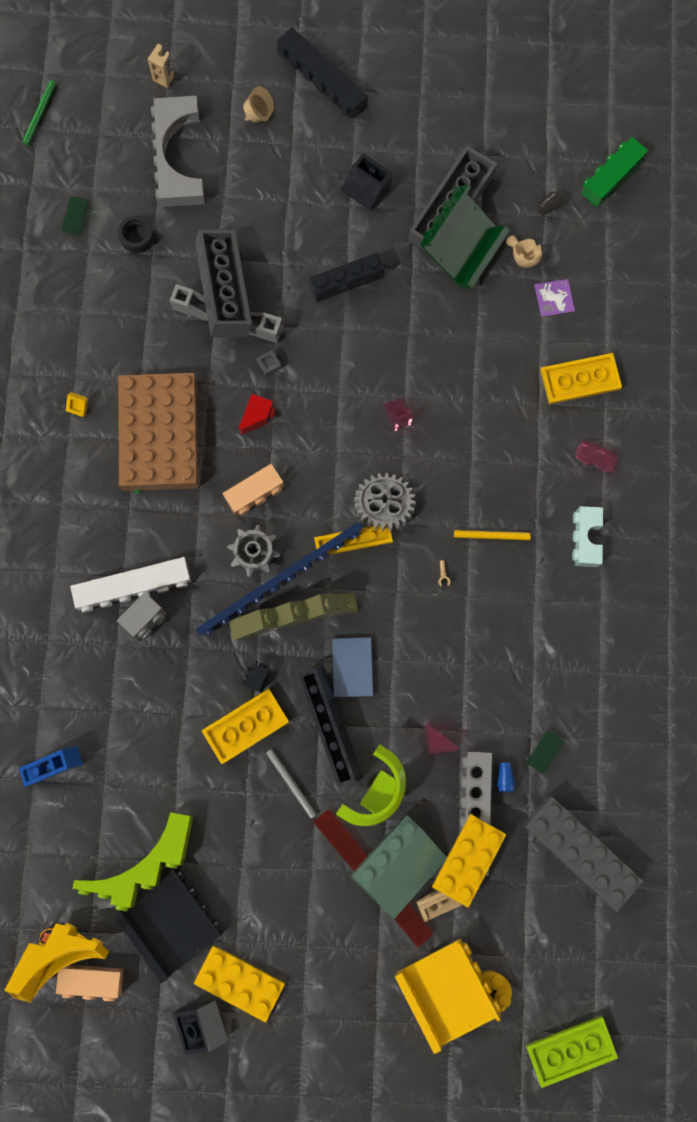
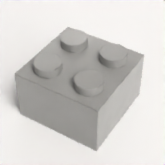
[117,592,167,641]

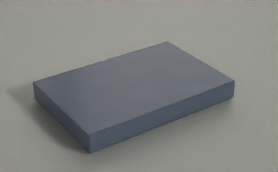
[332,638,373,697]

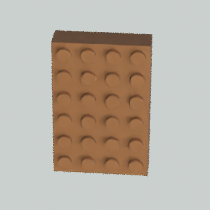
[118,373,199,491]

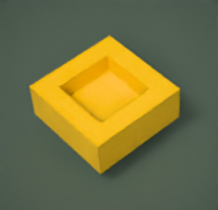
[66,392,88,417]

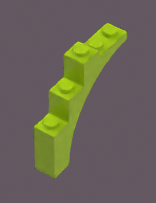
[72,812,193,911]

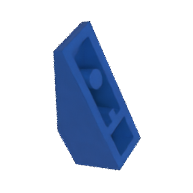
[19,746,84,787]

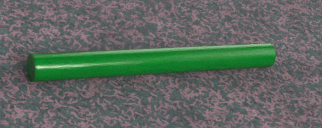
[22,80,56,146]

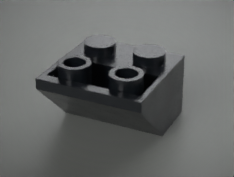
[341,153,392,210]

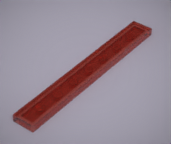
[313,809,433,948]

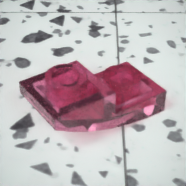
[575,440,618,473]

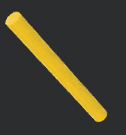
[454,530,530,540]

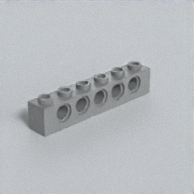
[460,752,492,876]

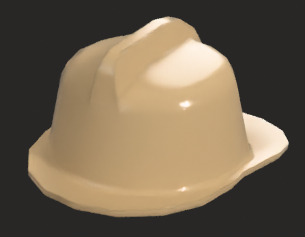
[243,86,274,123]

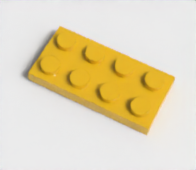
[540,353,622,405]
[201,689,289,764]
[432,814,506,908]
[193,944,285,1023]

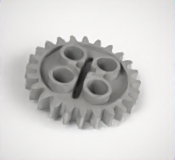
[354,473,416,532]

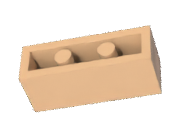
[222,464,284,516]
[56,965,124,1001]

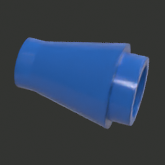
[497,763,516,792]

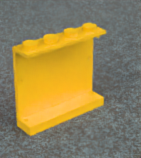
[395,939,502,1054]

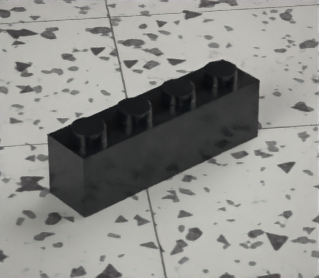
[309,252,385,303]

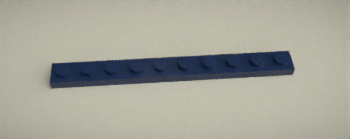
[195,522,363,636]

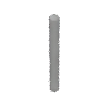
[266,749,317,819]

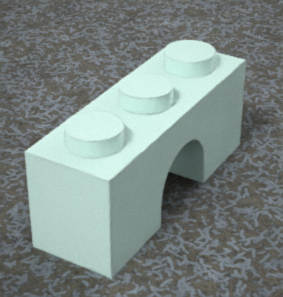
[572,506,603,567]

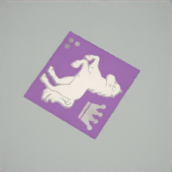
[534,279,575,317]

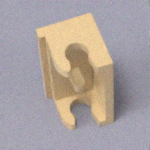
[148,44,174,88]
[416,891,462,922]

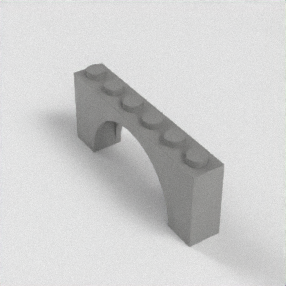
[151,96,205,207]

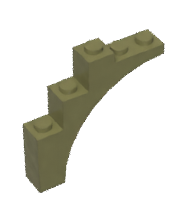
[229,593,359,640]

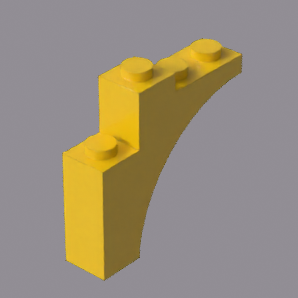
[4,923,109,1003]

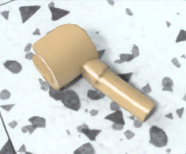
[438,560,450,586]

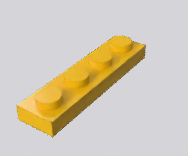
[314,526,393,555]

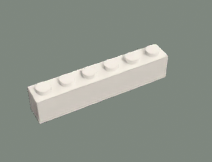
[70,557,192,613]

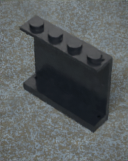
[113,868,223,984]

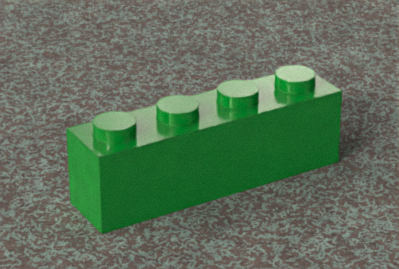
[581,137,648,207]

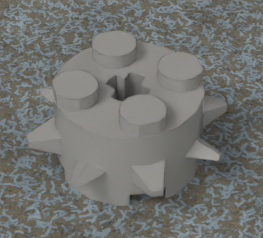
[227,525,280,577]

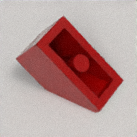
[239,394,276,435]

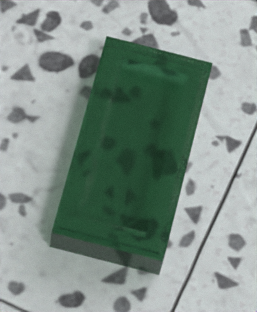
[61,196,89,236]
[525,730,564,774]

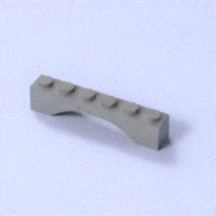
[170,284,283,343]

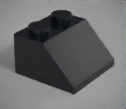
[173,1000,228,1055]

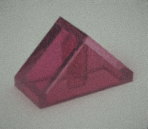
[383,398,413,431]
[424,723,459,754]

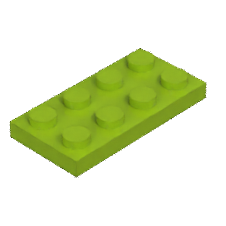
[525,1016,618,1088]

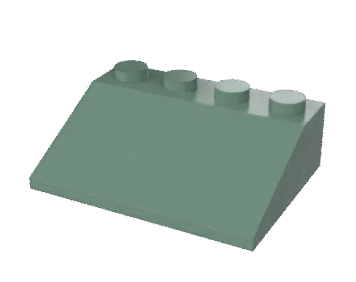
[350,815,447,919]

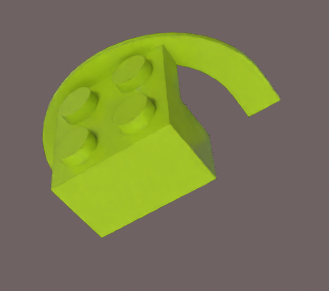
[336,744,406,826]

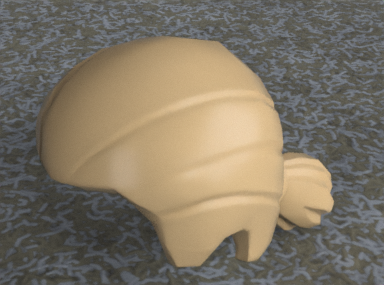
[505,235,542,268]

